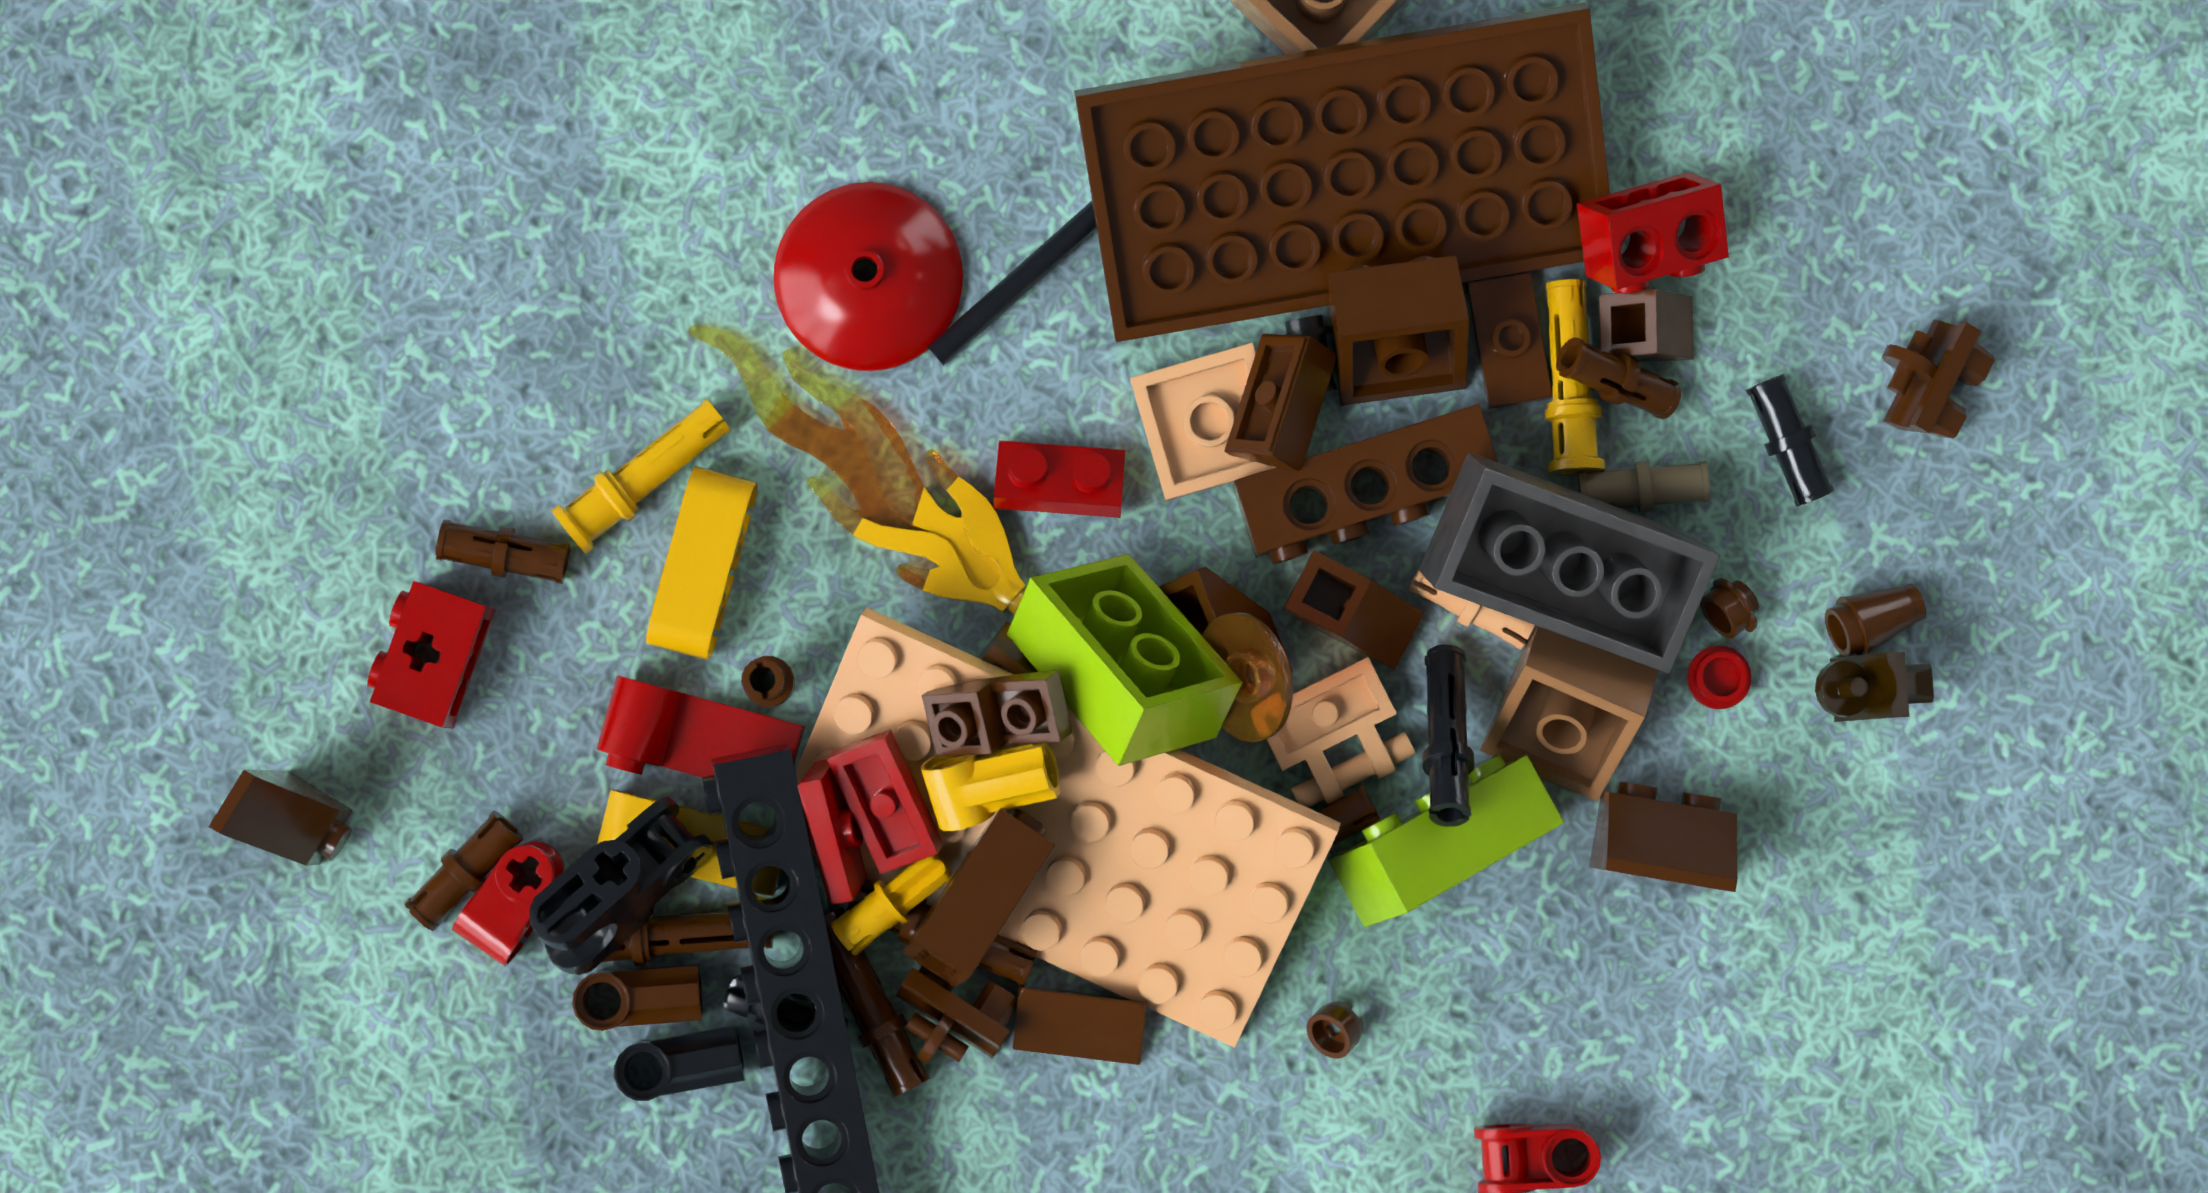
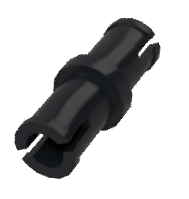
[1745,374,1835,507]

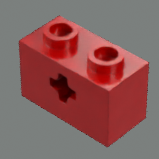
[367,581,496,729]

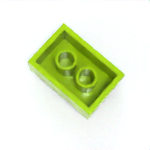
[1007,554,1243,766]

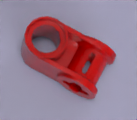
[452,842,564,967]
[1474,1123,1601,1193]

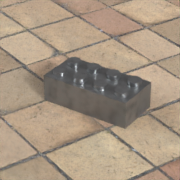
[1419,452,1721,674]

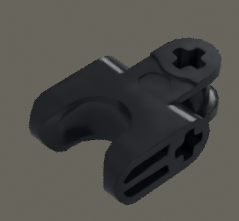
[529,797,715,975]

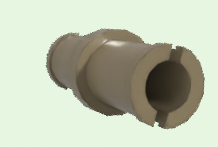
[1577,461,1710,512]

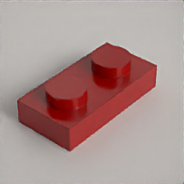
[993,440,1126,518]
[827,729,944,874]

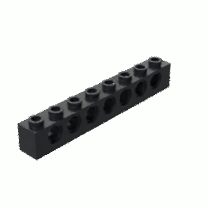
[702,743,879,1193]

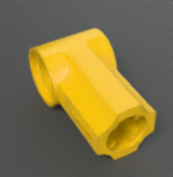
[921,742,1061,831]

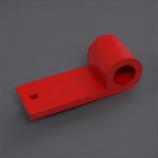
[596,675,805,778]

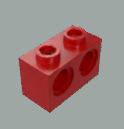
[1577,172,1729,293]

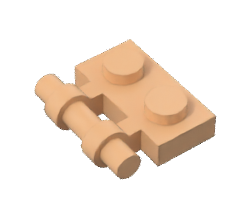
[1253,657,1416,808]

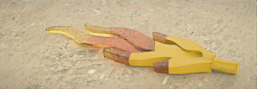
[689,325,1027,616]

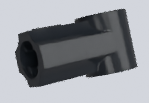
[614,1025,746,1101]

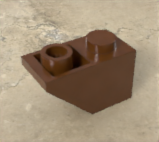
[1281,550,1424,670]

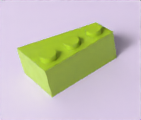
[1328,754,1564,928]

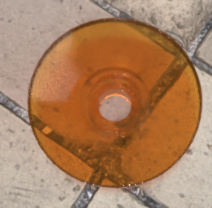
[1202,612,1293,742]

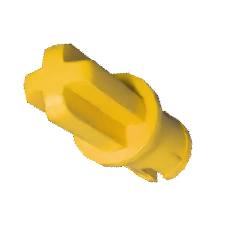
[831,854,952,956]

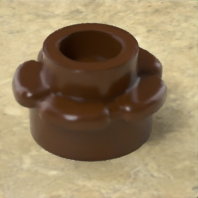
[1700,578,1759,639]

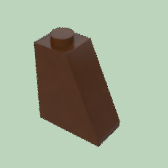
[901,808,1055,988]

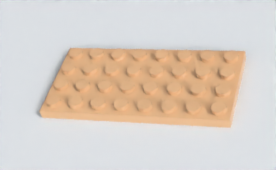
[795,607,1341,1048]

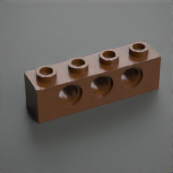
[1233,404,1498,565]

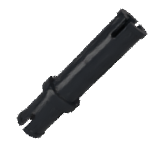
[1422,644,1475,827]

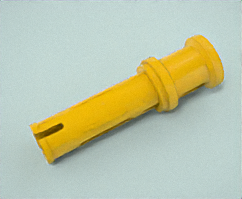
[1545,279,1605,475]
[551,398,732,555]

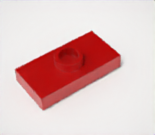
[798,759,867,904]

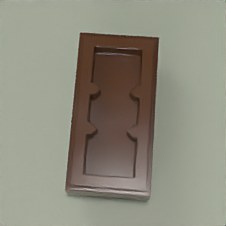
[1466,272,1552,409]

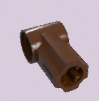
[572,964,703,1031]

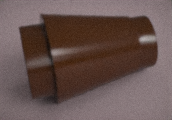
[1825,584,1926,656]

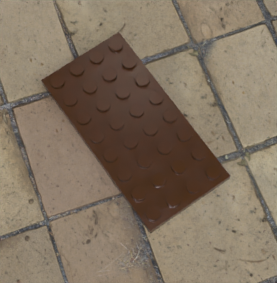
[1074,3,1610,342]

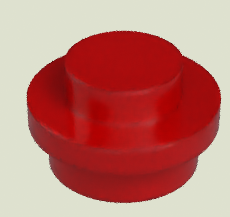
[1686,646,1752,710]

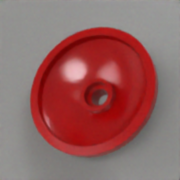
[773,182,963,372]

